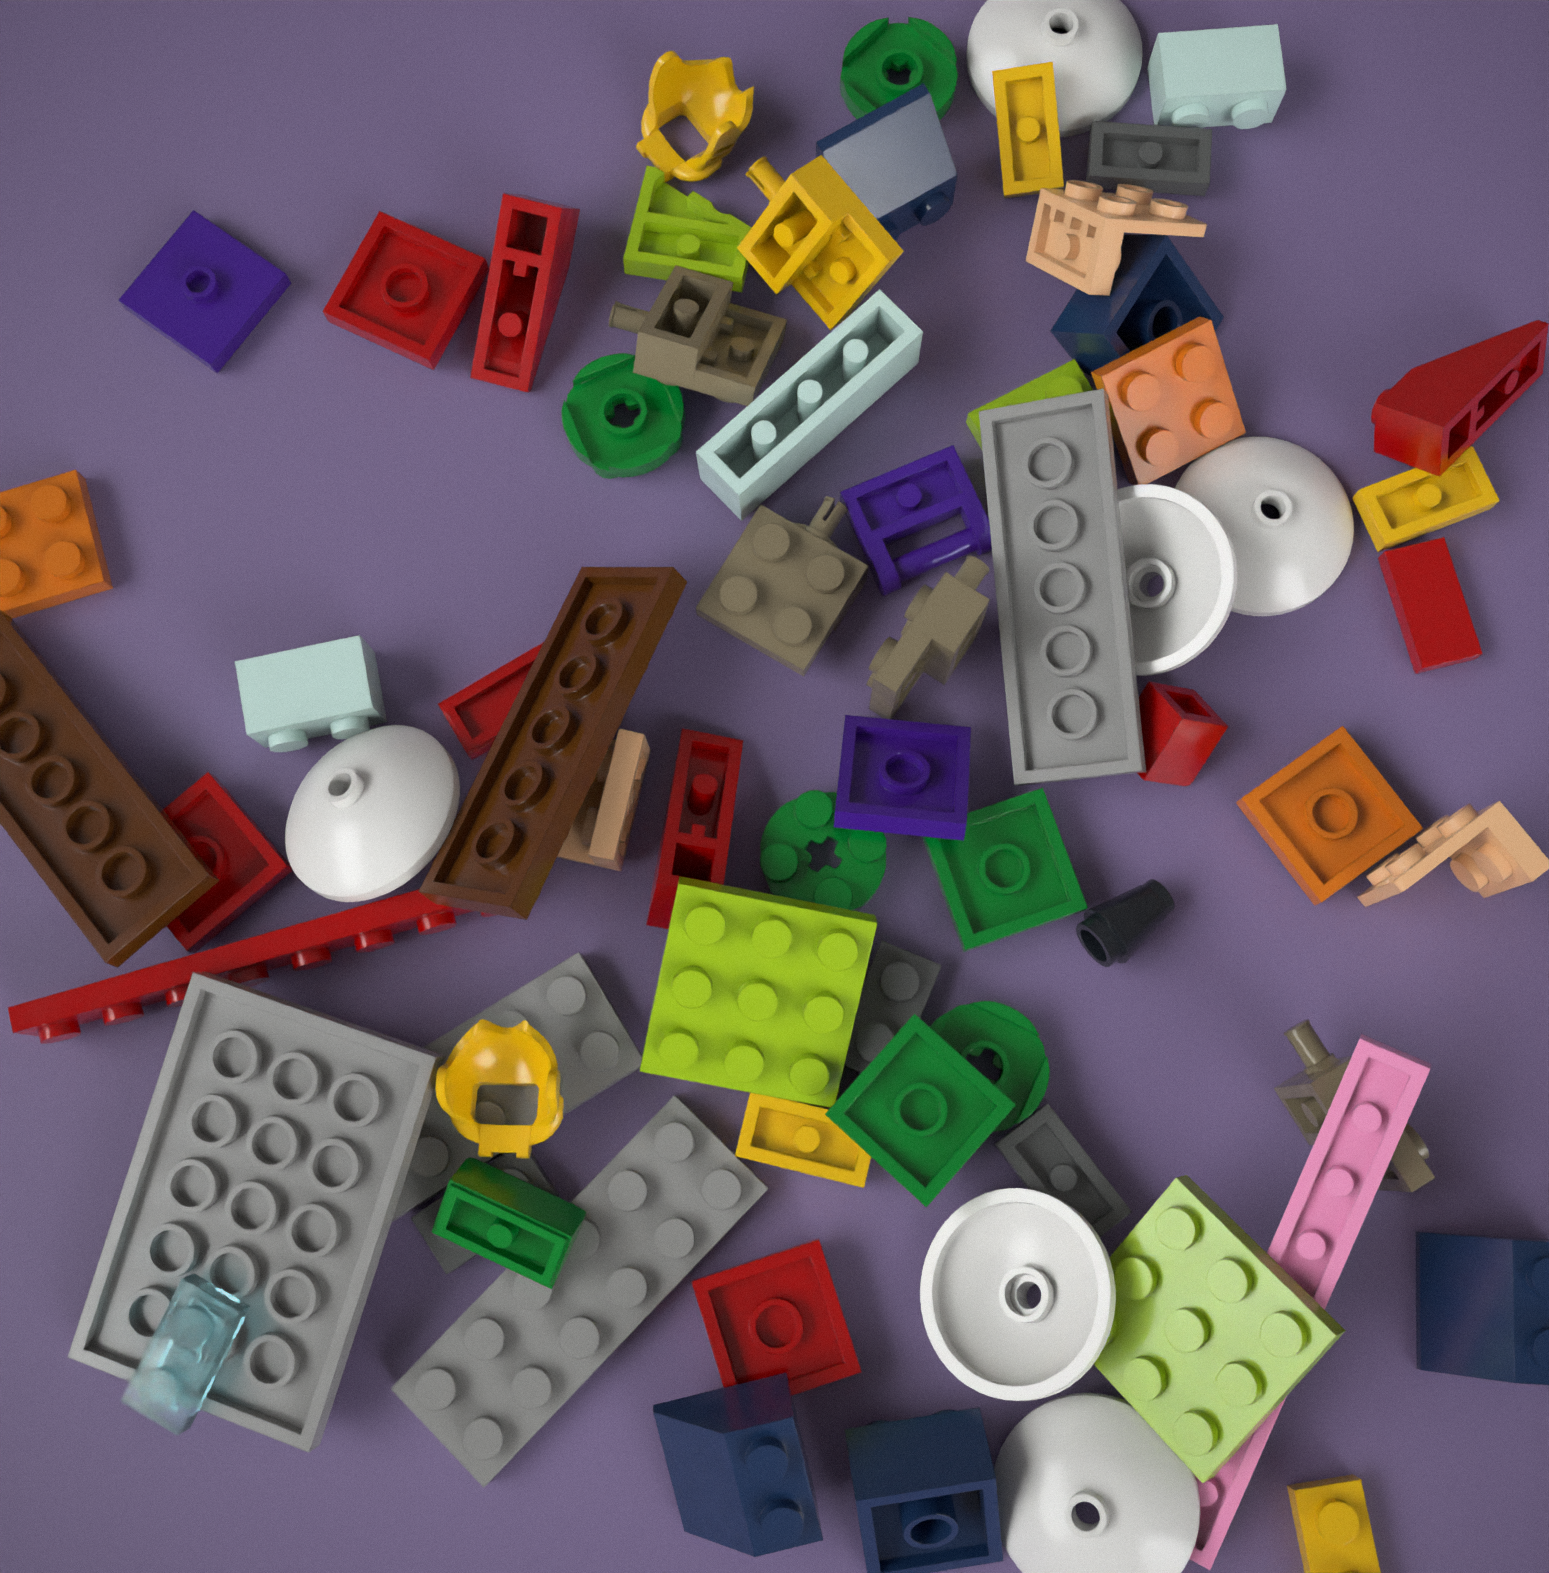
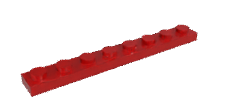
[8,889,496,1044]

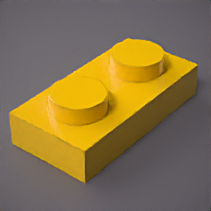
[992,61,1064,199]
[1352,446,1500,552]
[735,1093,871,1188]
[1287,1474,1381,1573]

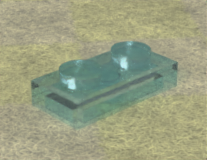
[121,1273,251,1436]

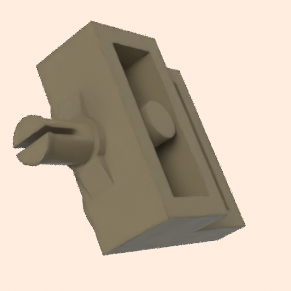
[609,265,787,406]
[696,496,868,677]
[866,555,990,719]
[1274,1019,1435,1192]

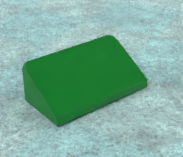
[431,1157,586,1289]

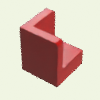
[1138,681,1229,786]

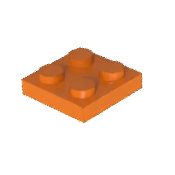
[1091,317,1246,485]
[0,470,113,619]
[1236,726,1423,906]

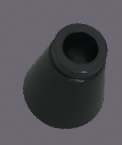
[1076,879,1175,967]

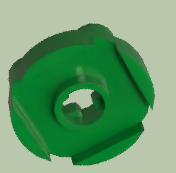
[840,17,958,121]
[561,353,685,479]
[760,790,887,911]
[930,1001,1050,1132]

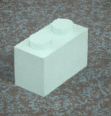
[1147,24,1287,129]
[235,635,387,752]

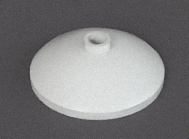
[966,0,1143,137]
[1174,437,1354,616]
[1118,484,1238,676]
[285,725,460,902]
[920,1188,1116,1401]
[994,1393,1200,1573]

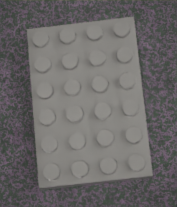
[68,972,445,1453]

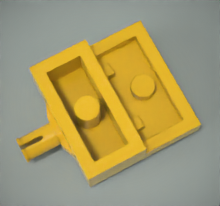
[737,155,904,330]

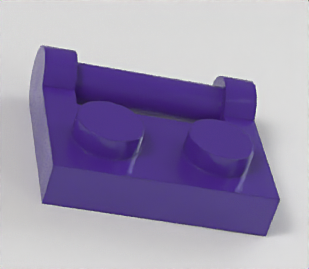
[840,445,992,596]

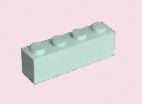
[696,289,923,521]

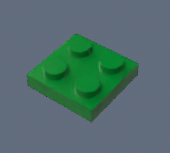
[922,788,1088,953]
[825,1014,1016,1207]

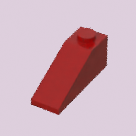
[470,193,580,393]
[1371,320,1549,477]
[646,728,743,929]

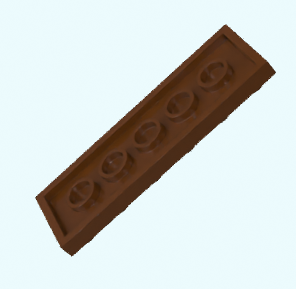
[419,567,687,920]
[0,610,219,968]

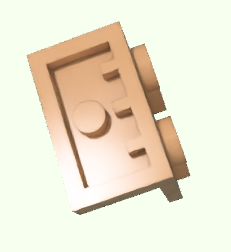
[1026,180,1207,296]
[557,729,651,871]
[1357,801,1549,907]

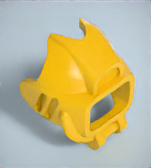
[636,50,754,182]
[436,1019,564,1159]

